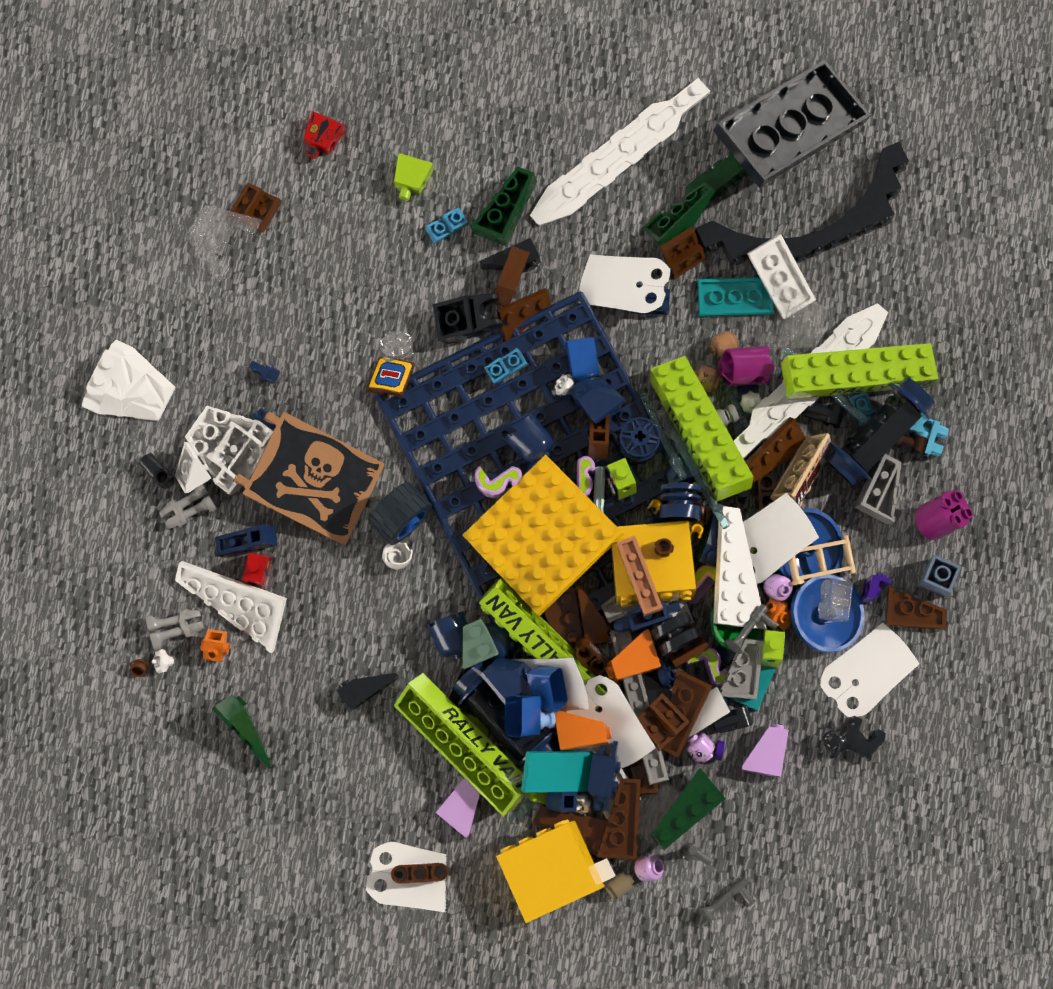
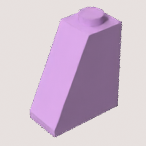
[740,724,789,778]
[436,778,480,839]

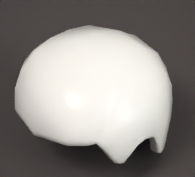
[382,542,412,570]

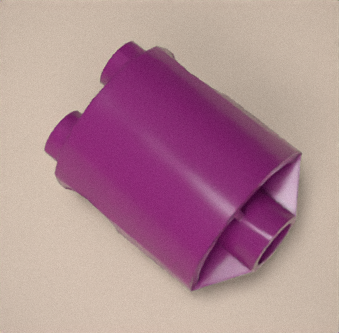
[718,346,774,386]
[915,490,973,540]

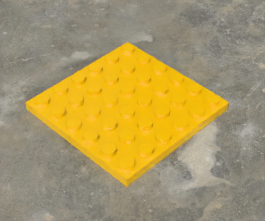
[462,455,624,616]

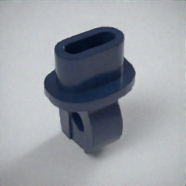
[249,361,280,384]

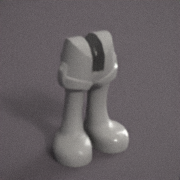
[159,484,217,529]
[145,609,204,651]

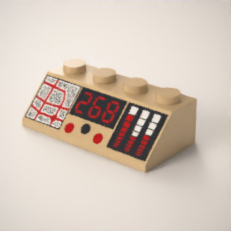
[770,433,832,507]

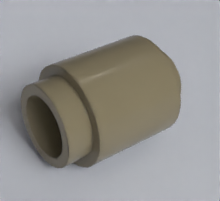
[604,871,634,900]

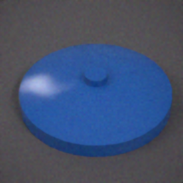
[778,509,844,585]
[790,574,864,653]

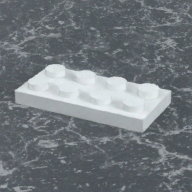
[747,234,816,319]

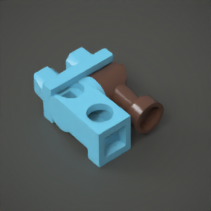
[895,417,949,457]

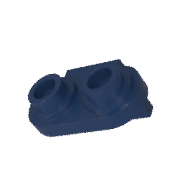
[645,664,676,689]

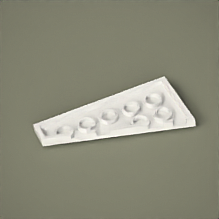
[713,506,767,630]
[175,561,287,653]

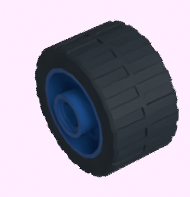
[369,482,432,545]

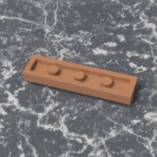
[616,536,663,616]

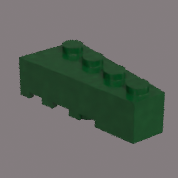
[684,151,749,208]
[470,166,537,247]
[651,768,726,850]

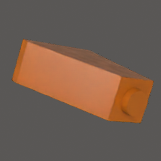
[606,629,661,682]
[554,710,612,751]

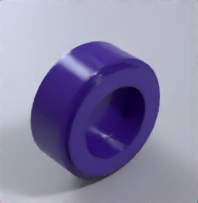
[713,740,725,761]

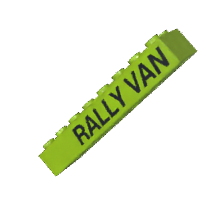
[781,343,938,399]
[649,356,754,502]
[479,578,607,710]
[394,673,527,817]

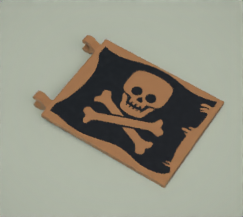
[233,411,385,546]

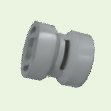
[716,404,740,427]

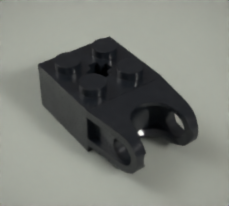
[433,294,503,344]

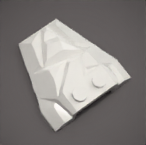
[82,340,176,421]
[185,406,273,495]

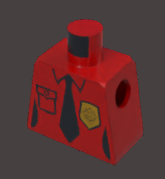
[304,111,346,159]
[242,553,272,590]

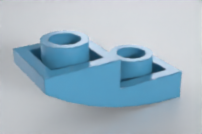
[425,207,468,244]
[484,348,528,384]
[848,392,875,427]

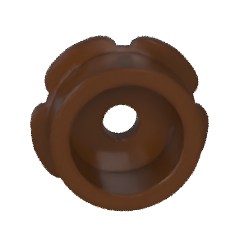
[654,538,674,557]
[130,659,149,677]

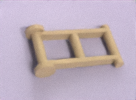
[788,535,856,586]

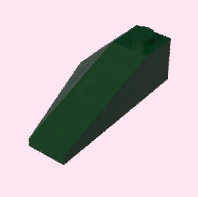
[642,182,715,246]
[212,695,273,769]

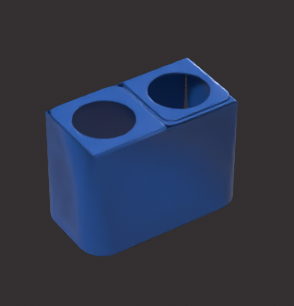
[566,337,600,382]
[527,666,568,713]
[505,694,541,738]

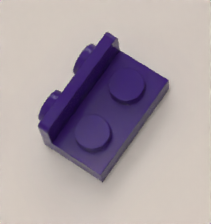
[861,573,892,604]

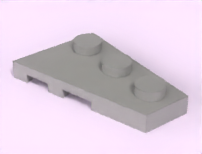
[719,639,764,699]

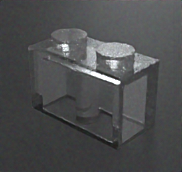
[818,578,853,623]

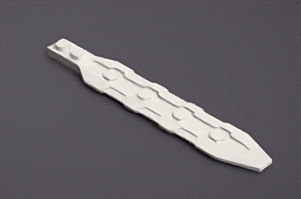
[530,78,710,226]
[734,303,888,459]

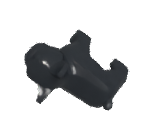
[822,716,886,762]

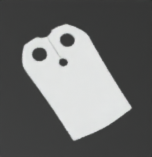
[578,254,670,313]
[743,493,819,584]
[820,623,919,717]
[511,658,590,711]
[566,675,656,768]
[366,842,458,914]

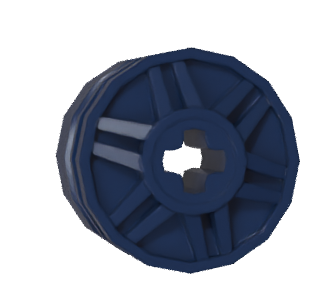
[619,417,661,464]
[660,482,701,522]

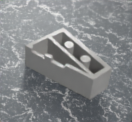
[854,454,901,525]

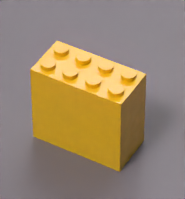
[611,521,696,608]
[496,819,605,923]

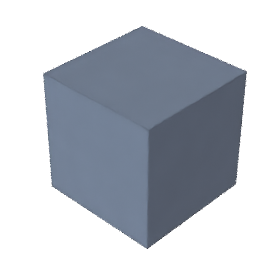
[919,555,961,597]

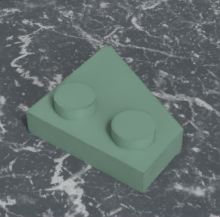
[463,618,499,669]

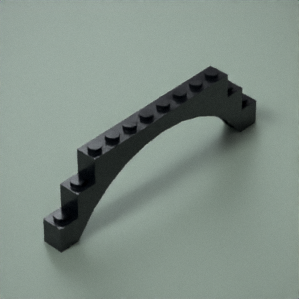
[695,142,909,277]

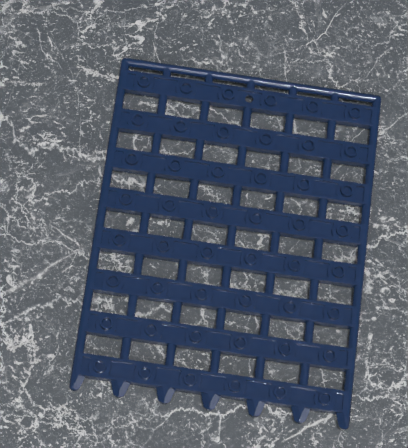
[375,291,706,659]

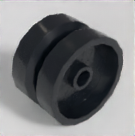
[650,612,700,657]

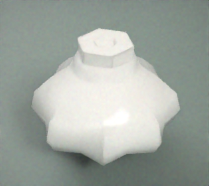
[554,374,574,396]
[739,391,762,414]
[152,649,174,674]
[574,793,591,815]

